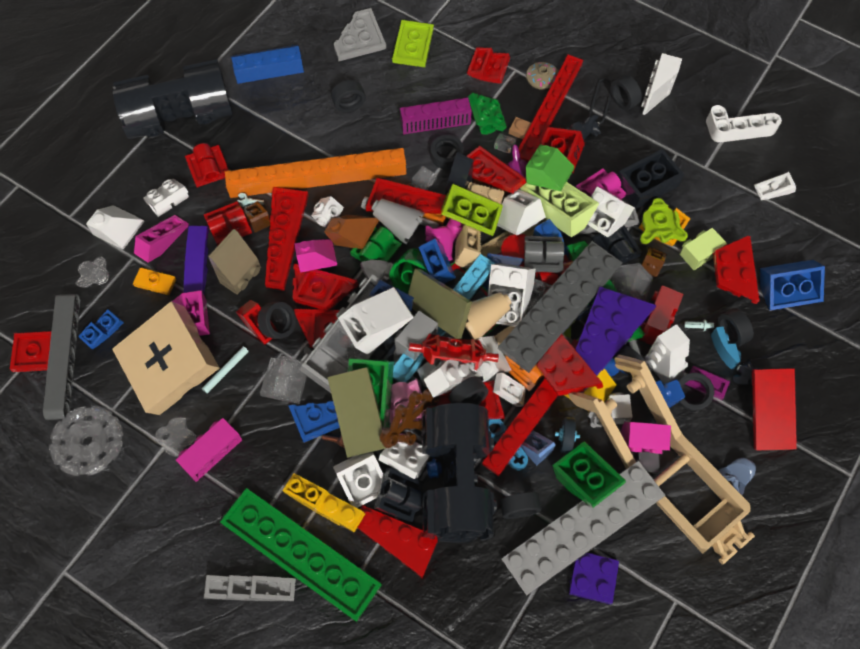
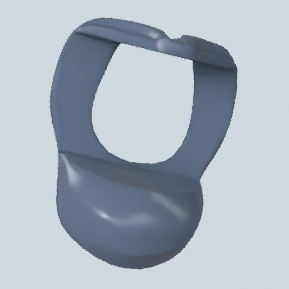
[718,458,756,495]

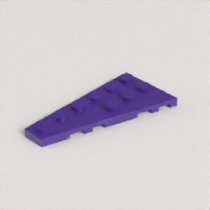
[576,287,656,393]

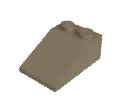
[208,229,261,295]

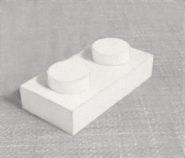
[493,373,526,407]

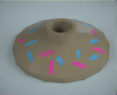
[526,62,558,90]

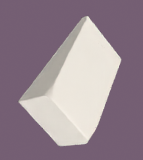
[754,172,796,200]

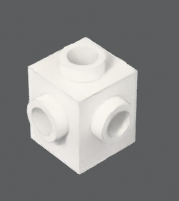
[311,196,344,227]

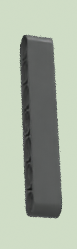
[43,294,80,420]

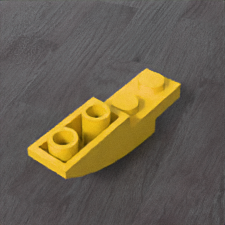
[282,473,365,532]

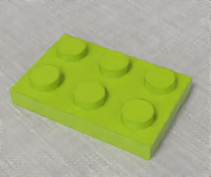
[392,20,434,67]

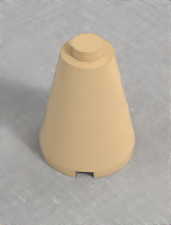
[465,292,512,340]

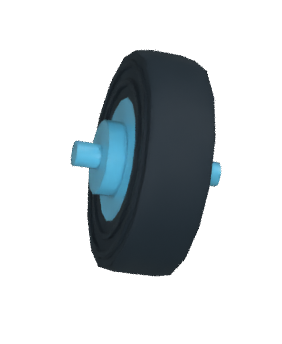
[555,417,580,454]

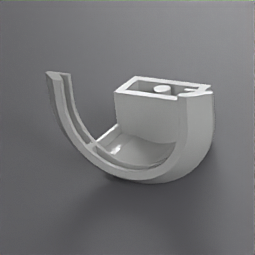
[394,311,455,387]

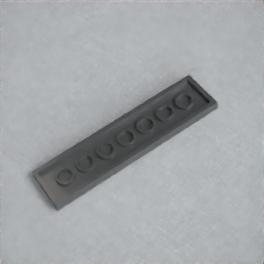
[498,241,623,373]

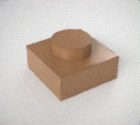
[509,117,532,139]

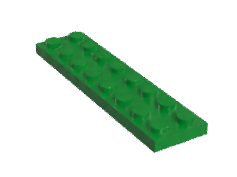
[220,488,382,622]

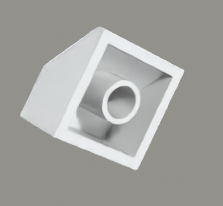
[333,452,384,508]

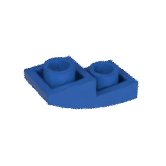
[78,309,124,349]

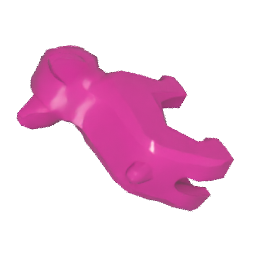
[425,219,464,263]

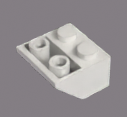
[587,187,635,237]
[497,189,545,236]
[479,336,511,383]

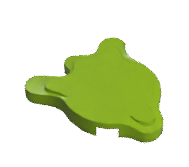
[640,198,688,244]

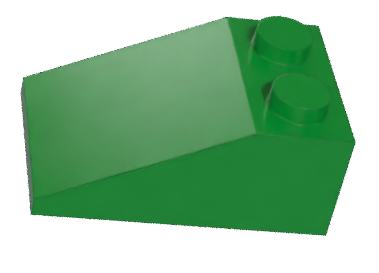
[552,441,626,508]

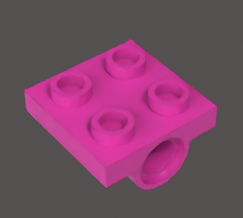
[575,169,626,199]

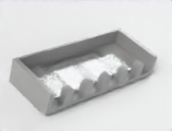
[300,274,380,393]

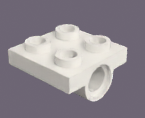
[144,179,189,217]
[379,442,430,479]

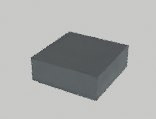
[637,452,660,474]

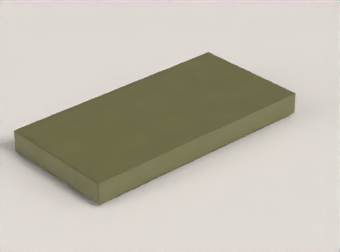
[408,269,472,339]
[327,367,386,458]

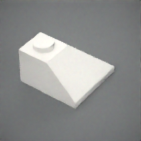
[86,205,144,250]

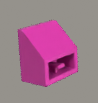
[172,291,210,336]
[620,421,671,454]

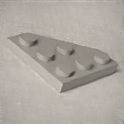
[333,8,386,61]

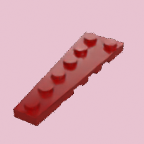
[265,187,309,290]

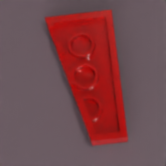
[467,146,526,194]
[366,178,446,214]
[357,505,438,578]

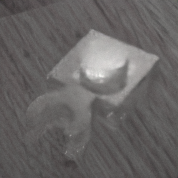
[408,166,437,190]

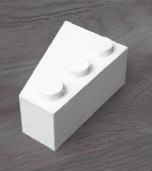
[645,324,690,384]
[424,360,483,397]

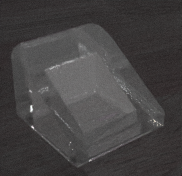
[494,134,516,154]

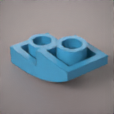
[711,327,741,369]

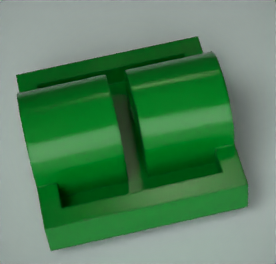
[468,93,507,135]
[350,227,402,263]

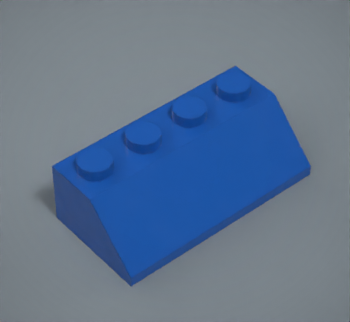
[232,45,304,84]

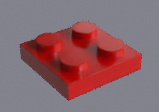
[10,331,52,372]

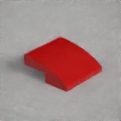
[467,48,510,83]

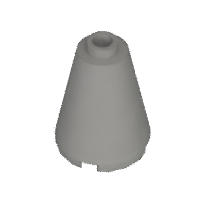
[372,199,425,245]

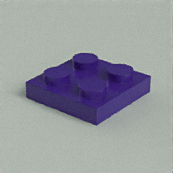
[569,553,619,605]

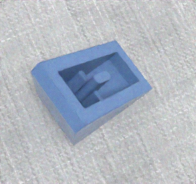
[521,430,555,466]

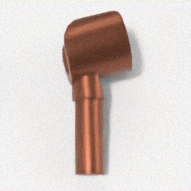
[322,435,345,448]

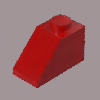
[236,300,278,345]

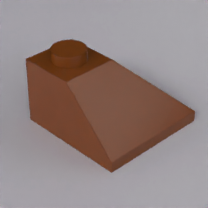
[324,215,379,249]

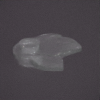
[75,256,109,288]
[155,418,196,457]

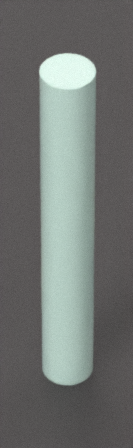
[202,346,249,394]

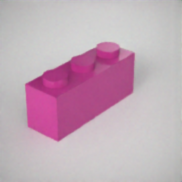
[176,418,242,482]

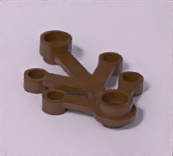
[380,388,440,448]

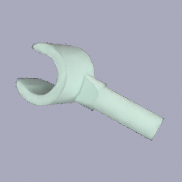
[237,193,264,207]

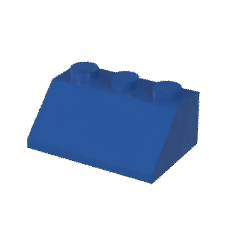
[760,260,825,310]

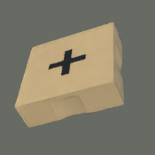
[112,301,219,415]

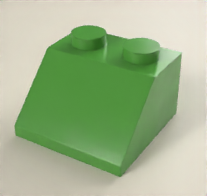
[526,145,574,191]

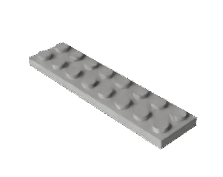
[502,461,665,596]

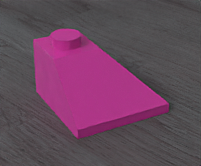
[295,239,337,272]

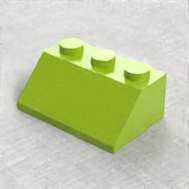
[441,184,503,236]

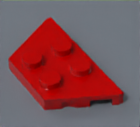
[713,236,760,304]
[293,264,359,311]
[294,309,352,348]
[537,334,604,396]

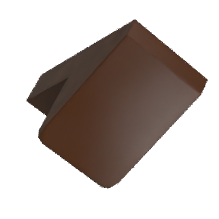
[242,201,270,232]
[640,247,667,277]

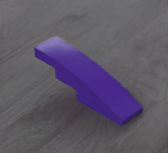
[184,226,209,294]

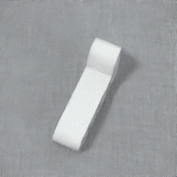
[706,105,782,142]

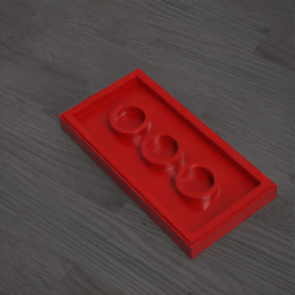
[752,368,797,450]

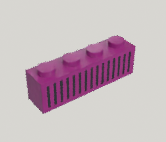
[400,98,472,134]

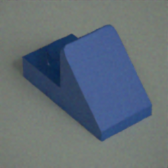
[656,380,685,408]

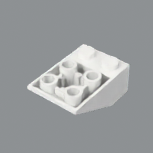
[641,53,682,115]
[488,263,536,327]
[338,287,414,355]

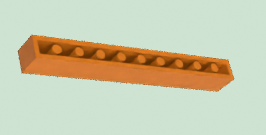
[225,148,406,198]

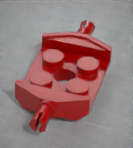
[408,334,499,370]

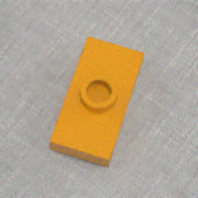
[133,268,177,296]

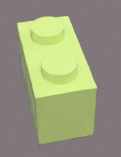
[680,228,727,270]

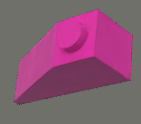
[134,215,189,263]

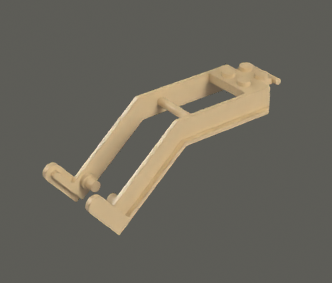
[569,355,755,564]

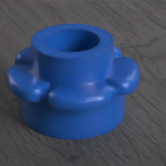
[426,458,442,478]

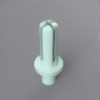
[684,320,714,331]

